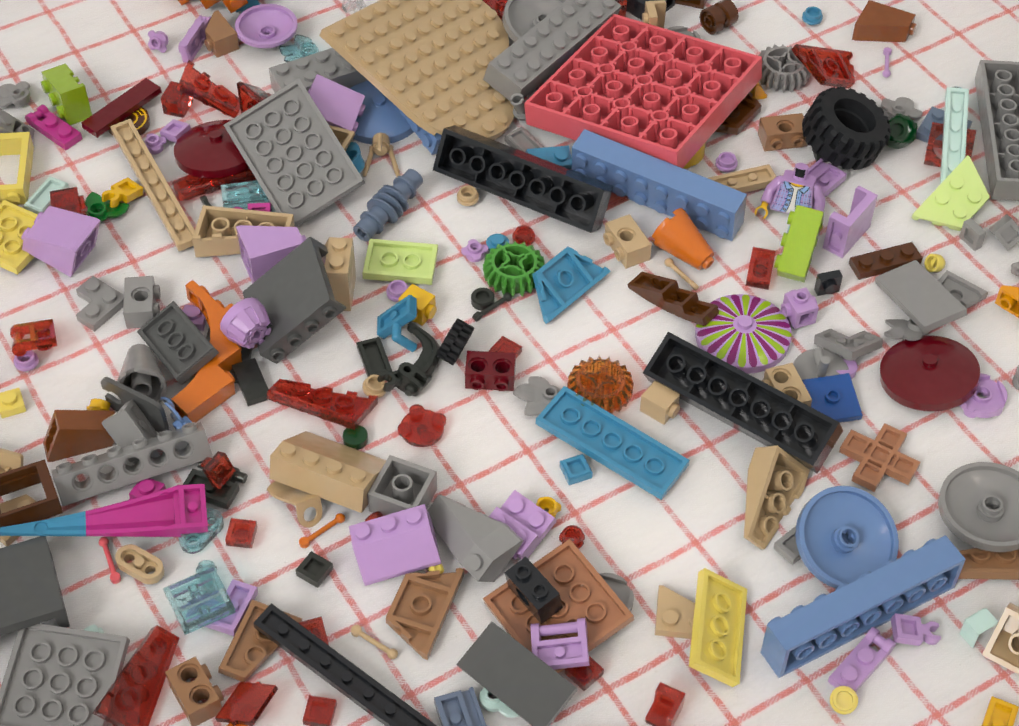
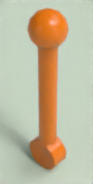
[299,513,345,548]

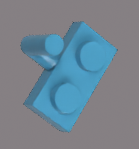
[526,146,572,169]
[377,295,417,352]

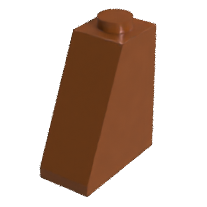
[852,0,917,42]
[43,410,115,462]

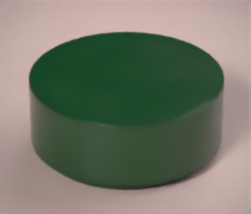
[343,425,368,450]

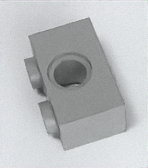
[123,276,161,329]

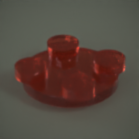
[398,404,446,447]

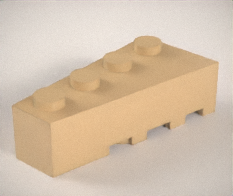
[192,205,295,258]

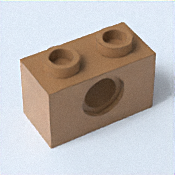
[758,113,807,151]

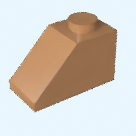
[204,10,239,58]

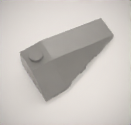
[428,495,524,582]

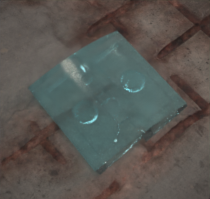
[163,567,236,635]

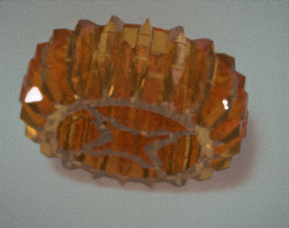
[567,355,634,414]

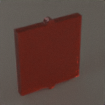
[215,681,278,726]

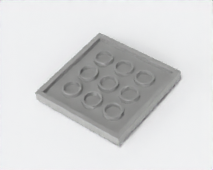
[0,624,130,726]

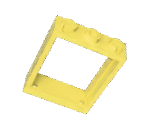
[0,132,34,205]

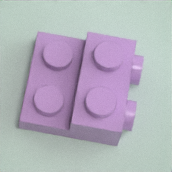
[489,490,557,560]

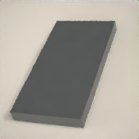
[137,301,219,385]
[456,621,578,726]

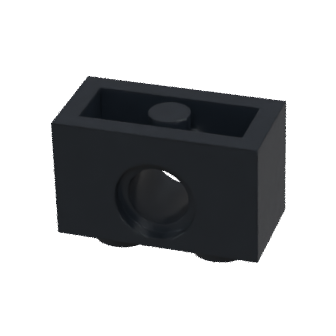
[504,557,563,624]

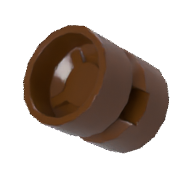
[699,0,739,34]

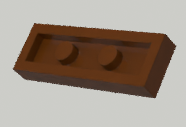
[849,242,923,280]

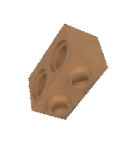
[165,656,224,726]

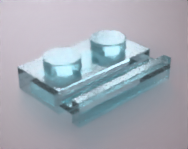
[221,180,269,210]

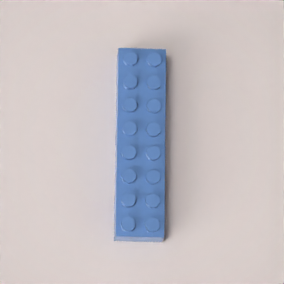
[572,129,747,241]
[760,535,966,678]

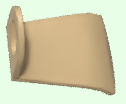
[267,481,322,528]

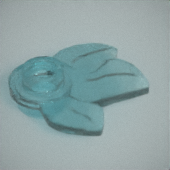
[279,34,319,62]

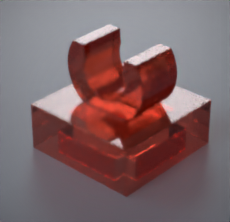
[200,451,235,489]

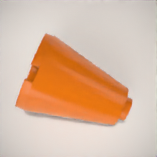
[651,208,715,270]

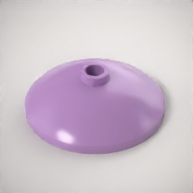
[235,4,298,49]

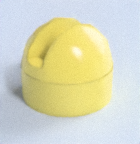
[924,254,945,272]

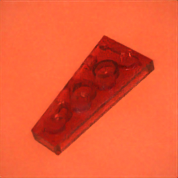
[93,625,179,726]

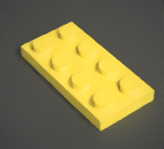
[689,568,747,687]

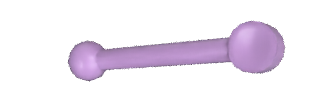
[882,47,892,78]

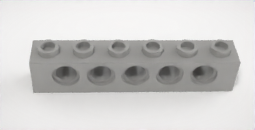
[51,422,213,506]

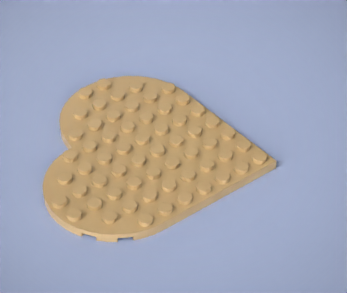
[319,0,514,140]

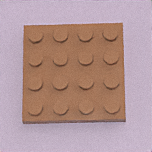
[483,539,634,673]

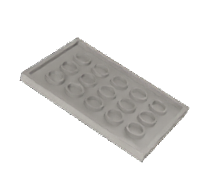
[224,78,365,227]

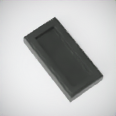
[356,337,393,377]
[232,358,271,406]

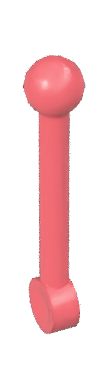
[99,537,121,584]

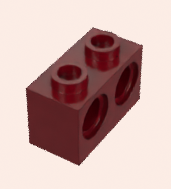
[465,351,516,391]

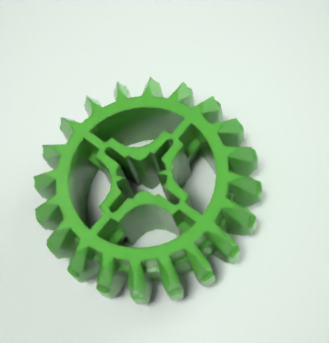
[483,240,545,297]

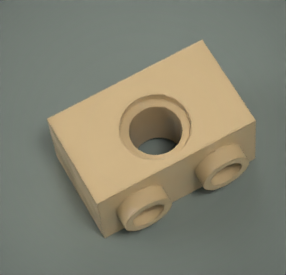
[603,214,652,269]

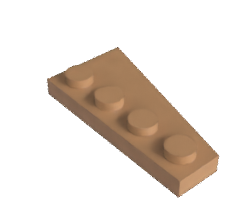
[958,548,1019,580]

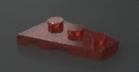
[176,60,243,118]

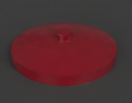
[174,120,249,178]
[880,335,980,411]

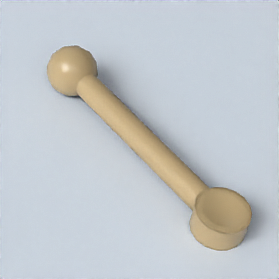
[665,258,699,291]
[351,625,398,659]

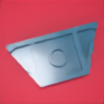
[532,247,611,324]

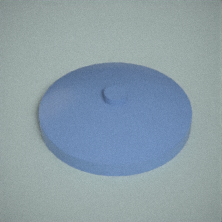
[350,81,413,144]
[795,486,899,589]

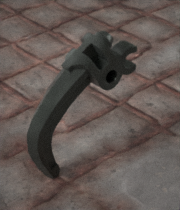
[377,322,440,397]

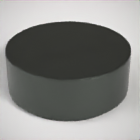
[471,288,494,311]

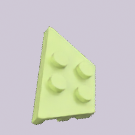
[911,155,990,231]

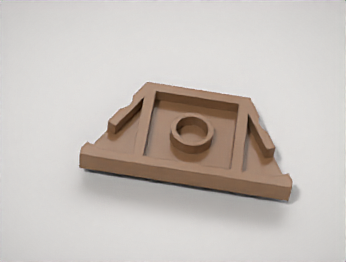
[386,568,464,660]

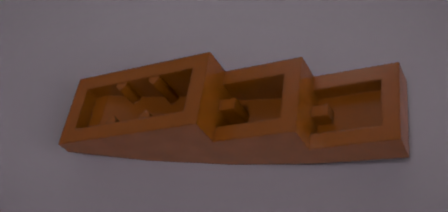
[627,272,719,326]

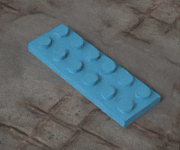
[536,386,690,500]

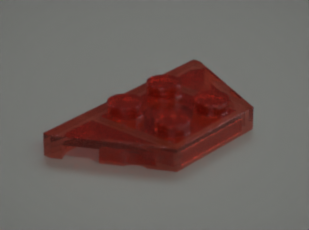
[791,44,855,88]

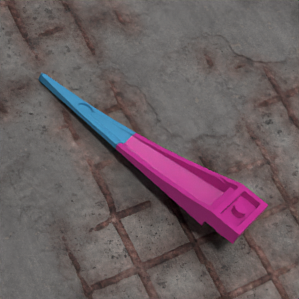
[0,484,208,537]

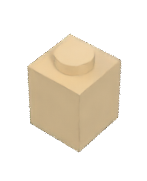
[640,381,680,425]

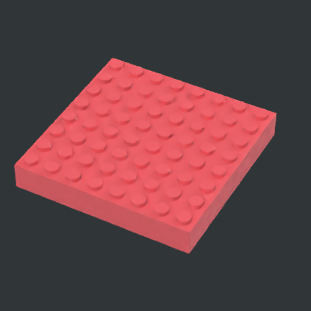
[524,14,762,168]

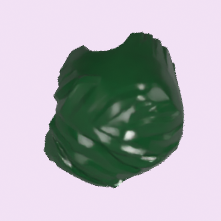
[886,113,918,149]

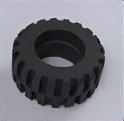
[802,87,891,170]

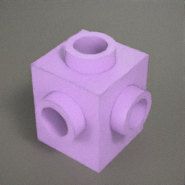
[781,287,819,329]

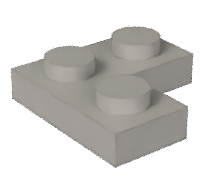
[76,276,124,332]
[814,329,883,361]

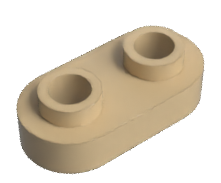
[115,544,165,584]

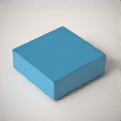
[559,454,593,485]

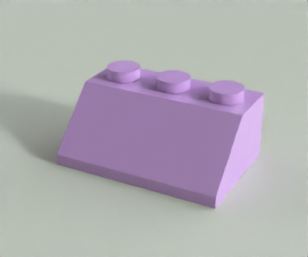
[349,504,442,586]

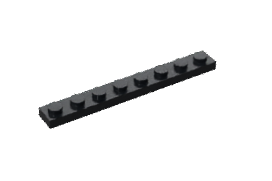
[253,603,437,726]

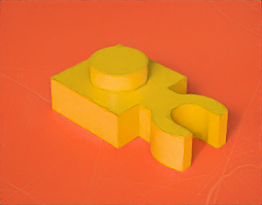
[102,177,143,208]

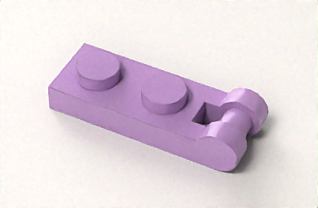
[828,627,896,692]

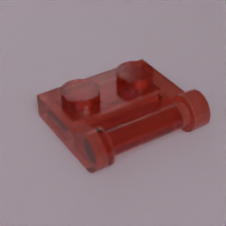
[10,319,57,356]

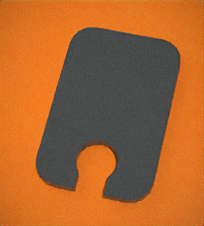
[101,377,169,433]

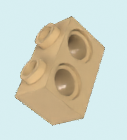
[762,363,812,407]

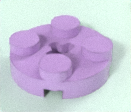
[959,373,1008,418]

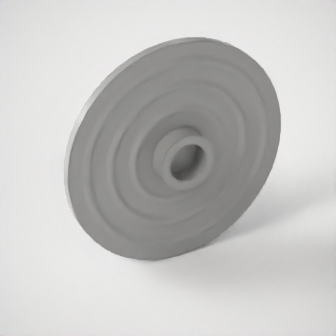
[793,347,849,380]

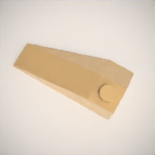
[744,445,810,549]

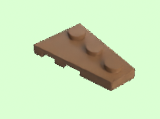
[218,599,302,682]

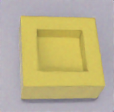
[0,388,27,419]

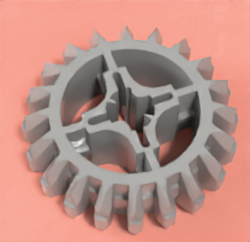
[758,44,812,93]

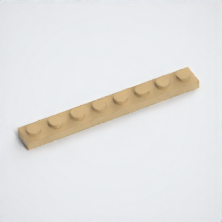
[110,119,195,252]

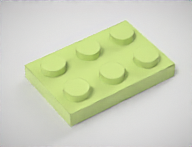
[362,239,438,285]

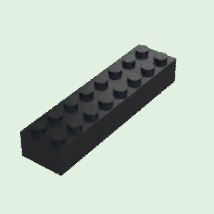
[433,125,614,233]
[643,332,843,473]

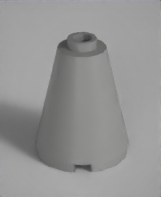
[117,344,167,403]

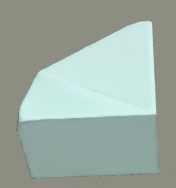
[960,608,998,648]

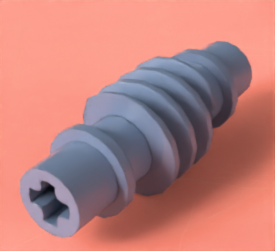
[353,169,423,242]

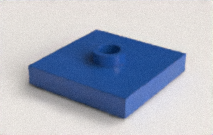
[802,373,863,423]

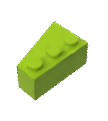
[40,63,92,125]
[774,205,824,283]

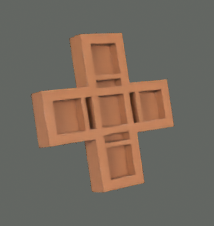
[839,423,921,492]

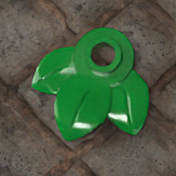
[85,192,129,222]

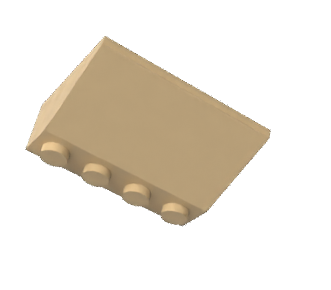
[269,431,386,513]

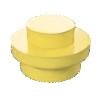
[830,686,858,715]

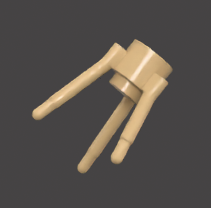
[362,133,400,177]

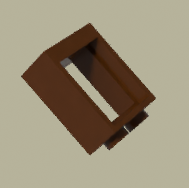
[0,459,63,527]

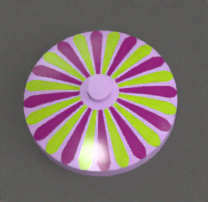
[695,294,792,374]

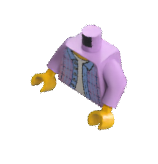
[754,163,826,232]

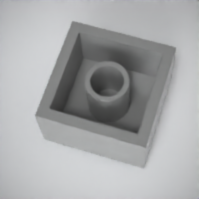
[367,455,437,516]

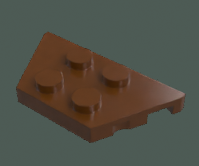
[715,92,762,135]

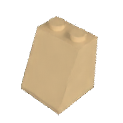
[322,237,356,311]

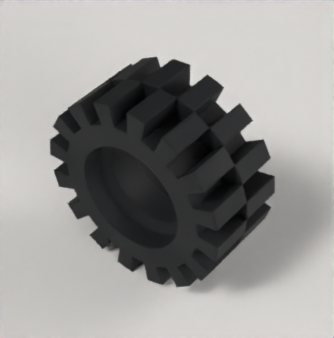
[436,318,474,365]

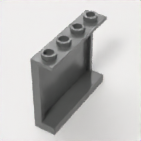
[243,237,346,364]
[0,536,70,636]

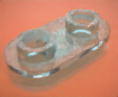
[179,508,224,554]

